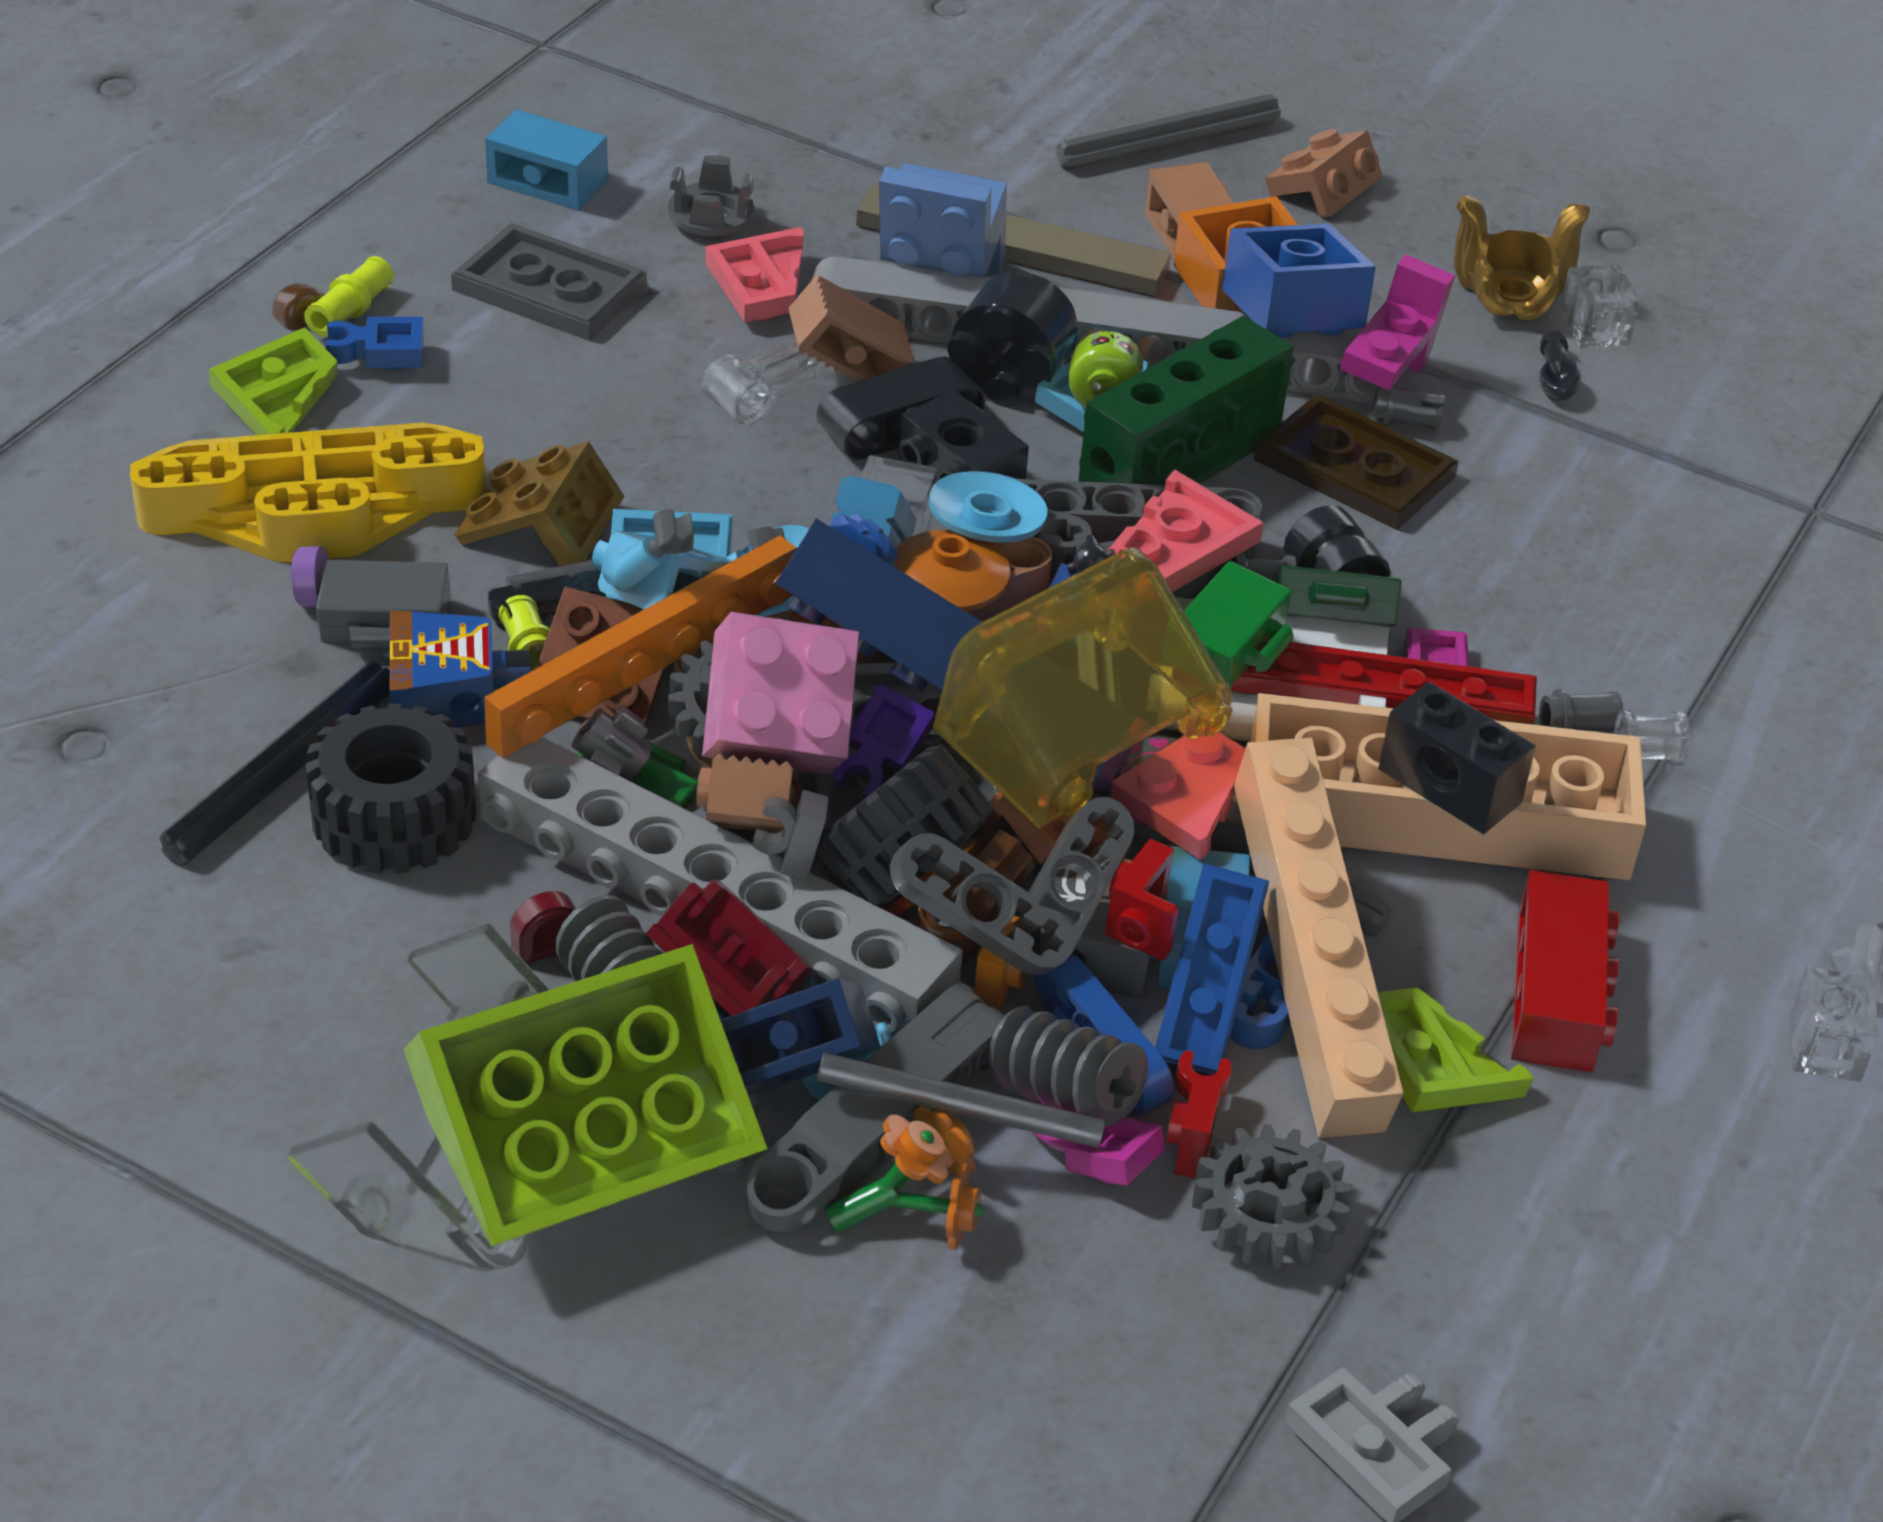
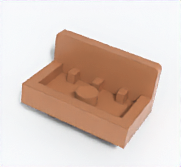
[1265,129,1382,218]

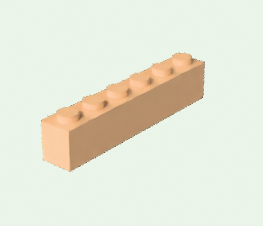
[1234,737,1404,1139]

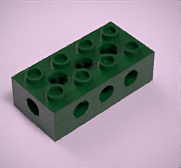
[1078,315,1294,485]

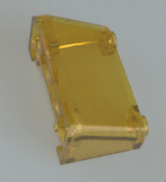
[933,547,1233,829]

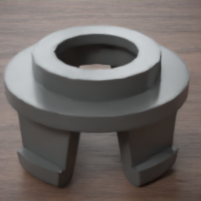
[668,155,755,238]

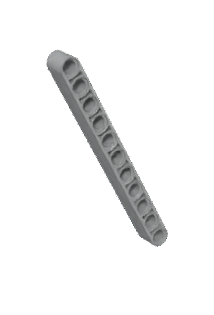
[812,257,1377,402]

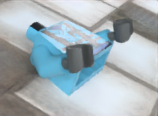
[592,509,785,609]

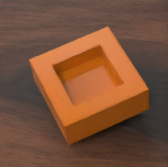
[974,916,1027,1011]

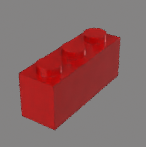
[1511,870,1619,1072]

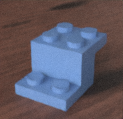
[879,162,1007,277]

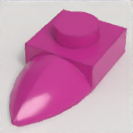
[1032,1117,1164,1186]

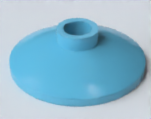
[928,471,1048,543]

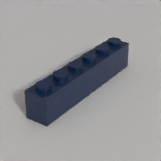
[775,518,1147,794]

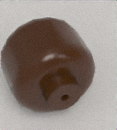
[272,283,325,330]

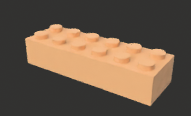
[1250,693,1646,881]

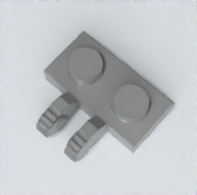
[1284,1366,1460,1522]

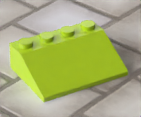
[403,944,767,1247]

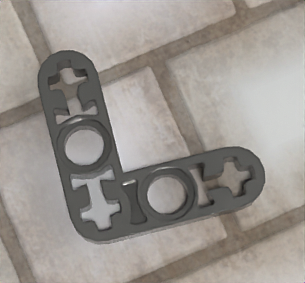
[890,797,1135,975]

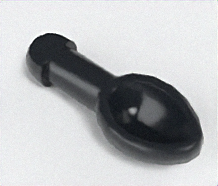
[1539,331,1581,400]

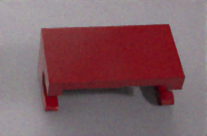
[646,879,814,1016]

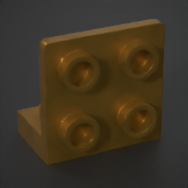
[454,441,625,566]

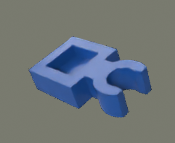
[325,317,424,370]

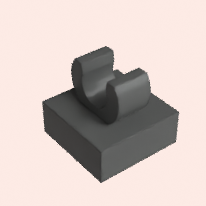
[753,790,828,881]

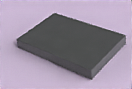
[451,223,647,341]

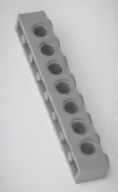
[478,737,963,1033]

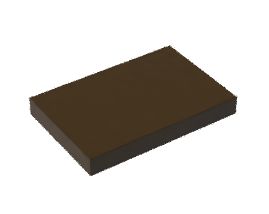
[1254,394,1459,530]

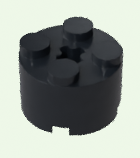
[947,271,1078,406]

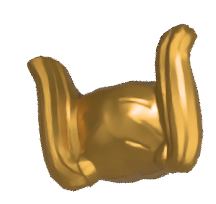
[1454,195,1590,321]

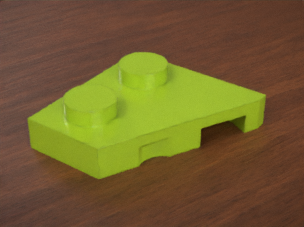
[209,327,337,435]
[1378,987,1534,1113]

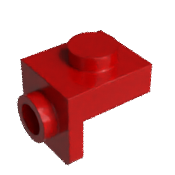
[1105,838,1179,960]

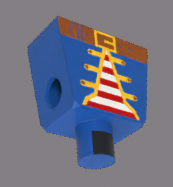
[390,611,531,727]

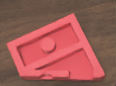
[706,227,804,323]
[1111,723,1245,860]

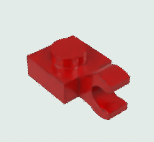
[1166,1050,1232,1179]

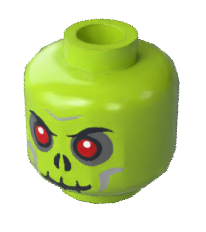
[1069,331,1143,408]

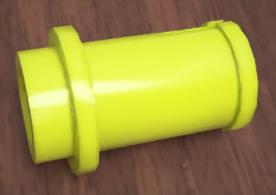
[498,595,550,669]

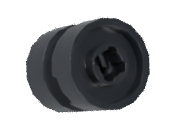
[1283,505,1391,577]

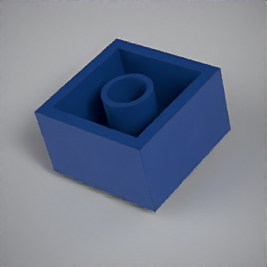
[1222,223,1376,338]

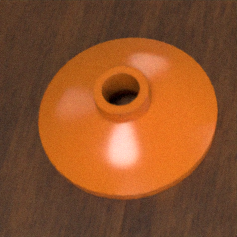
[893,530,1010,612]

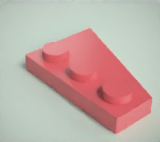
[1106,470,1264,611]

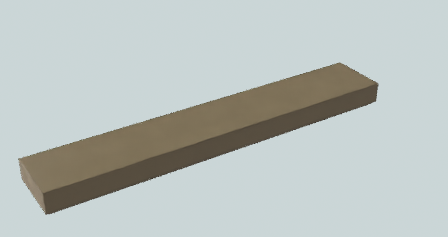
[856,183,1171,296]

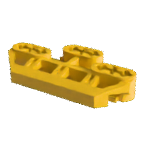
[130,422,486,563]

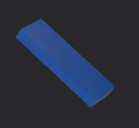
[1155,863,1270,1076]

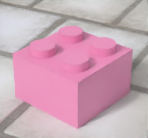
[702,612,859,775]

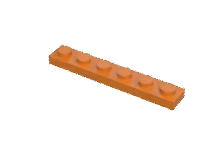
[484,535,797,758]

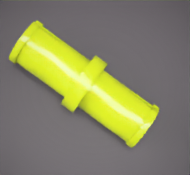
[304,256,395,337]

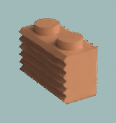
[788,275,915,382]
[697,754,802,833]

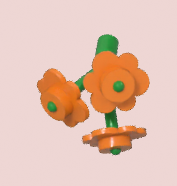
[826,1106,984,1250]

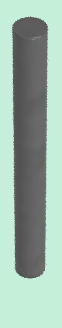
[817,1052,1104,1148]

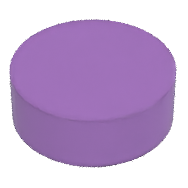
[291,546,329,608]

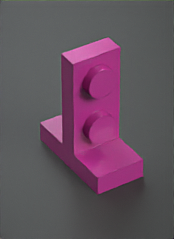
[1340,254,1455,391]

